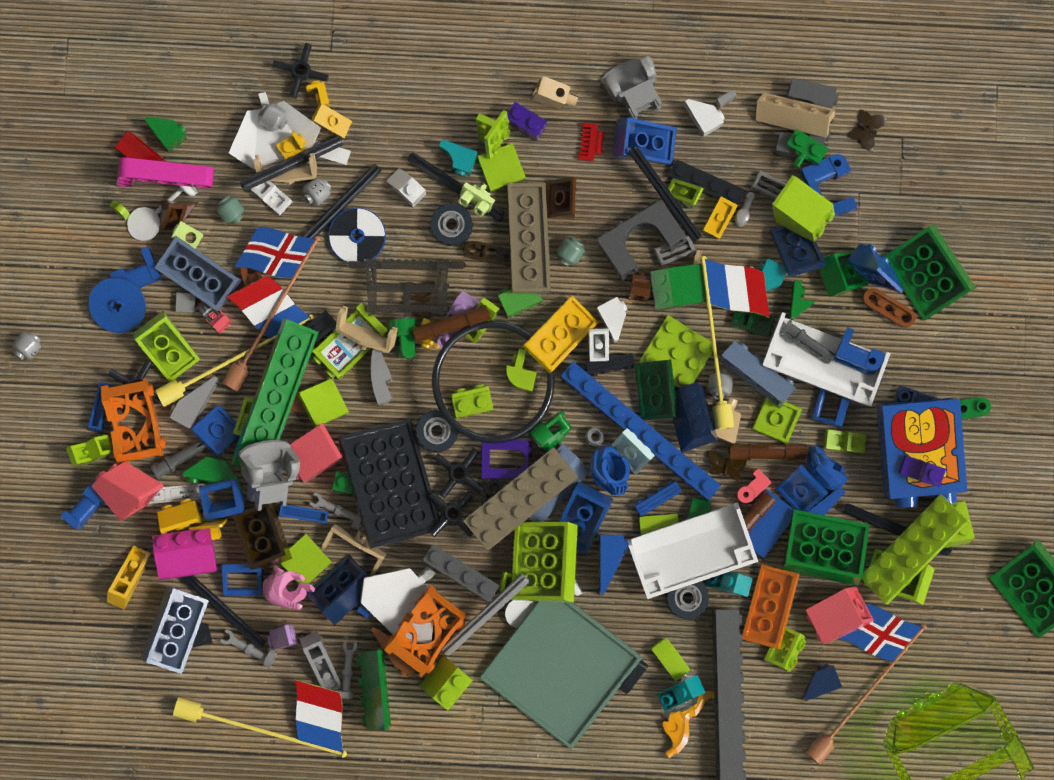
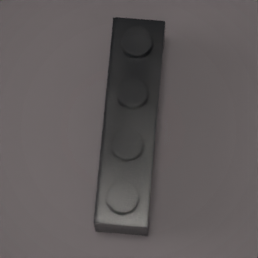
[585,353,635,377]

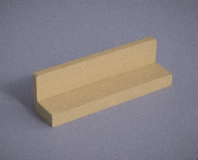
[756,93,835,138]

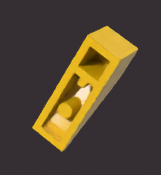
[107,546,151,610]

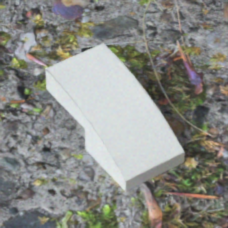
[250,181,292,215]

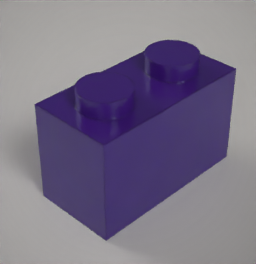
[507,102,547,142]

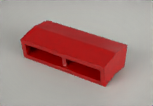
[115,131,166,162]

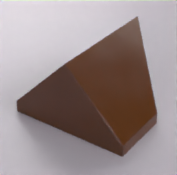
[160,200,199,230]

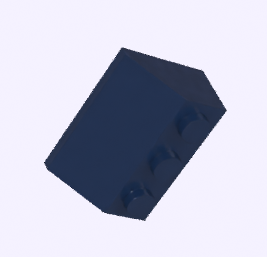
[672,381,718,453]
[306,554,369,625]

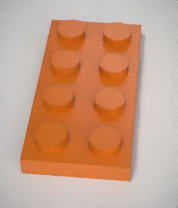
[742,564,800,650]

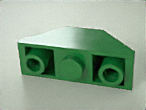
[183,457,242,490]

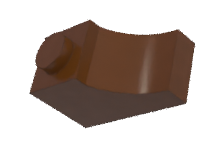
[629,272,651,302]

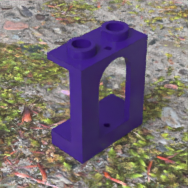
[482,440,532,480]

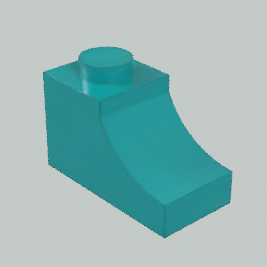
[439,140,478,177]

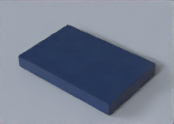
[770,226,825,278]

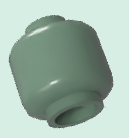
[216,195,245,224]
[557,237,585,266]

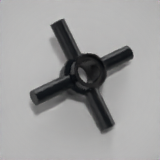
[272,43,329,99]
[108,360,160,413]
[434,448,484,499]
[429,491,474,537]

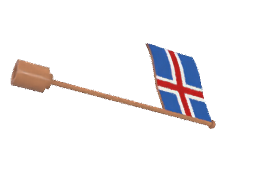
[222,227,321,392]
[805,603,927,765]

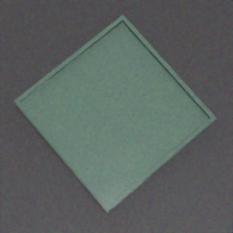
[479,602,643,750]

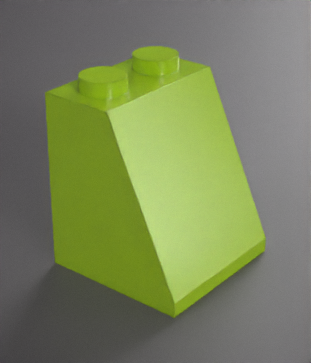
[772,175,835,242]
[419,655,473,711]

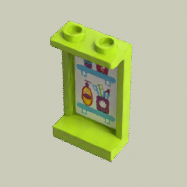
[312,303,388,380]

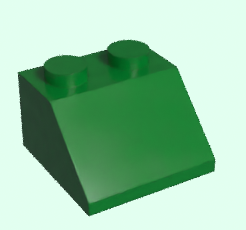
[818,250,868,297]

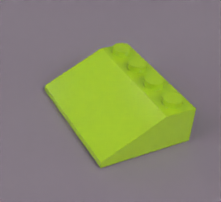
[511,522,578,603]

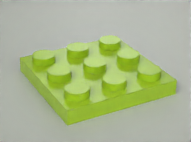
[639,315,717,389]

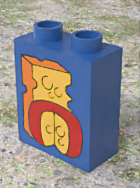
[876,397,968,508]

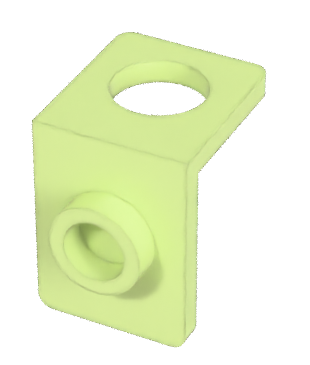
[171,221,203,249]

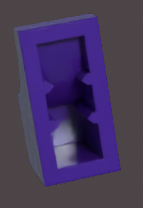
[899,455,946,487]

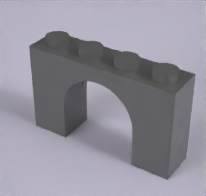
[774,78,839,163]
[597,200,687,281]
[423,544,500,603]

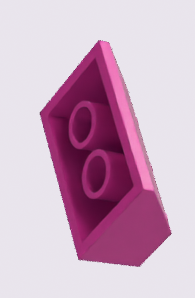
[152,528,217,580]

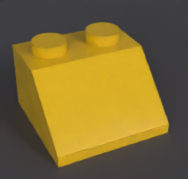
[157,499,203,534]

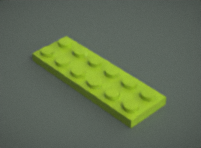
[862,494,969,605]

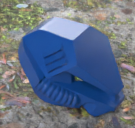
[807,445,847,490]
[590,446,630,495]

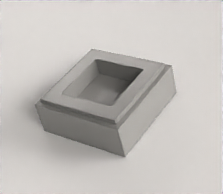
[716,90,737,109]
[176,293,196,313]

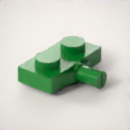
[786,129,829,169]

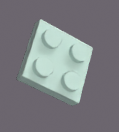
[611,428,655,475]

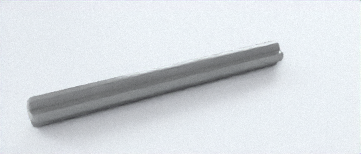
[441,574,529,656]

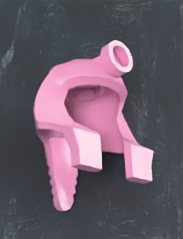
[263,567,315,610]

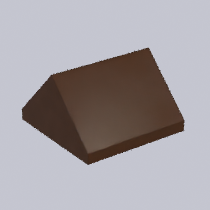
[546,177,576,220]

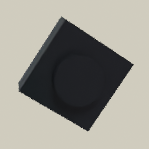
[193,624,213,648]

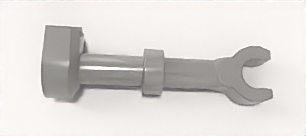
[309,493,362,529]
[220,630,278,668]
[336,642,357,700]

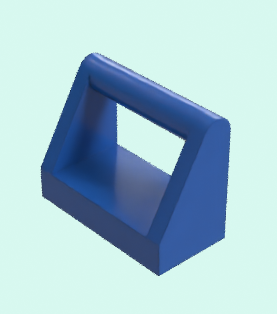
[811,388,850,429]
[199,478,246,521]
[222,564,263,596]

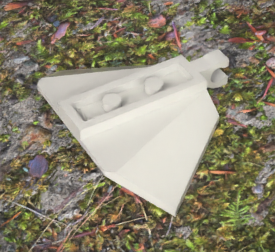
[229,92,321,169]
[360,566,436,644]

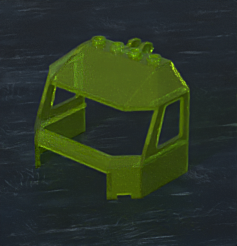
[883,682,1034,780]

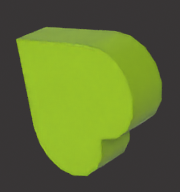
[109,200,130,221]

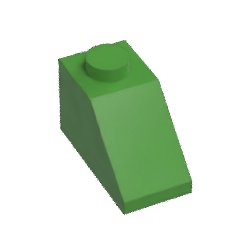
[498,287,543,318]

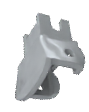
[600,56,662,119]
[238,440,300,511]

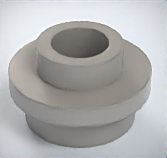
[585,427,604,446]

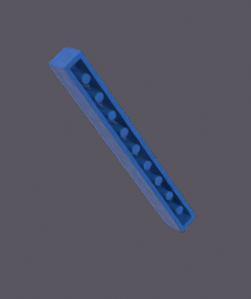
[560,362,721,501]

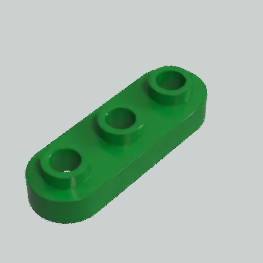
[960,397,991,420]

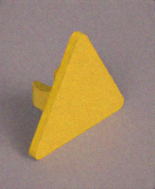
[188,517,228,540]

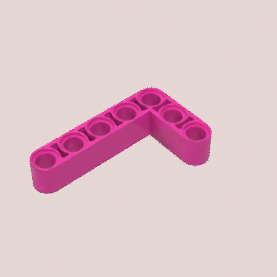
[116,158,214,188]

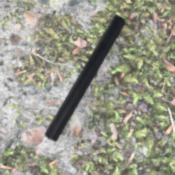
[240,135,344,191]
[629,146,701,242]
[407,152,505,221]
[301,164,381,239]
[843,503,952,556]
[180,575,266,649]

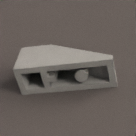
[169,376,220,430]
[300,631,343,691]

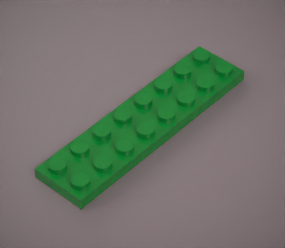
[230,318,319,468]

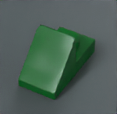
[789,280,816,320]

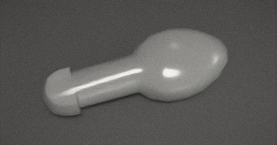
[735,192,755,227]

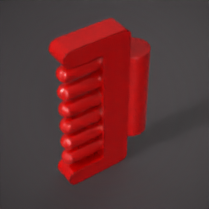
[578,123,604,162]

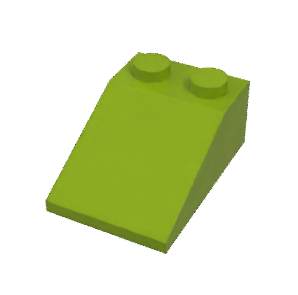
[133,311,200,382]
[863,549,935,605]

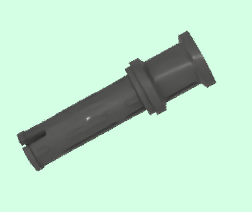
[780,320,836,364]
[150,440,208,480]

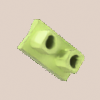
[458,182,495,217]

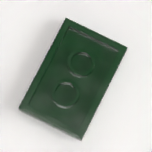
[634,359,678,420]

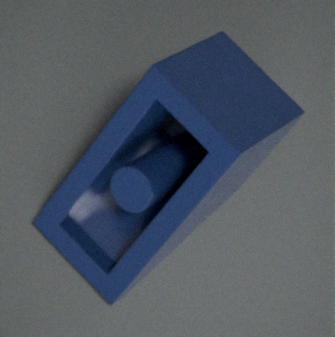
[802,663,842,701]

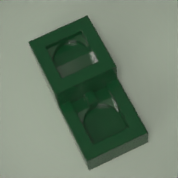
[731,311,775,338]

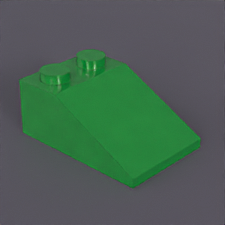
[650,264,707,310]

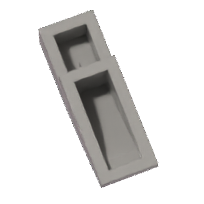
[371,349,393,407]

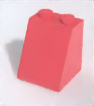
[290,423,344,483]
[92,461,164,521]
[806,587,874,645]

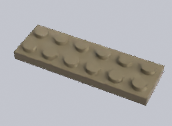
[507,183,551,294]
[463,447,578,551]

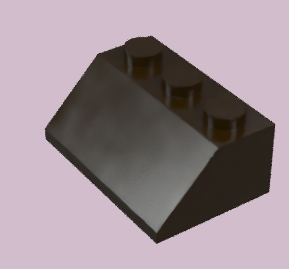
[232,503,292,570]

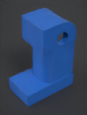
[800,154,851,195]
[110,247,162,289]
[833,327,886,375]
[60,482,105,531]

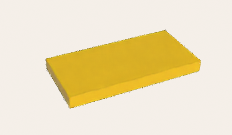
[522,296,599,374]

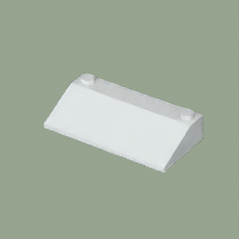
[762,312,891,407]
[628,503,758,599]

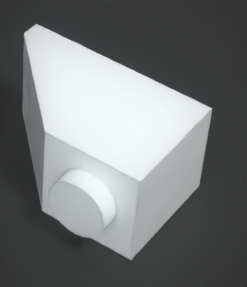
[684,99,725,137]
[386,168,426,208]
[596,297,627,343]
[588,328,609,361]

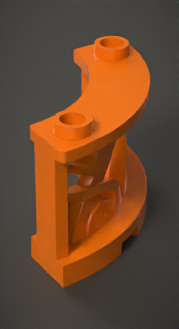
[101,378,166,465]
[384,585,466,678]

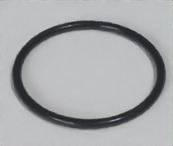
[432,320,555,443]

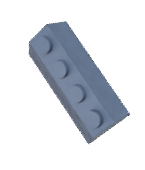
[155,236,242,311]
[720,341,796,408]
[528,444,591,522]
[141,586,209,674]

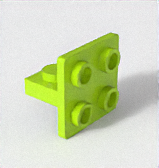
[476,110,510,159]

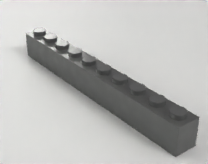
[712,609,746,780]

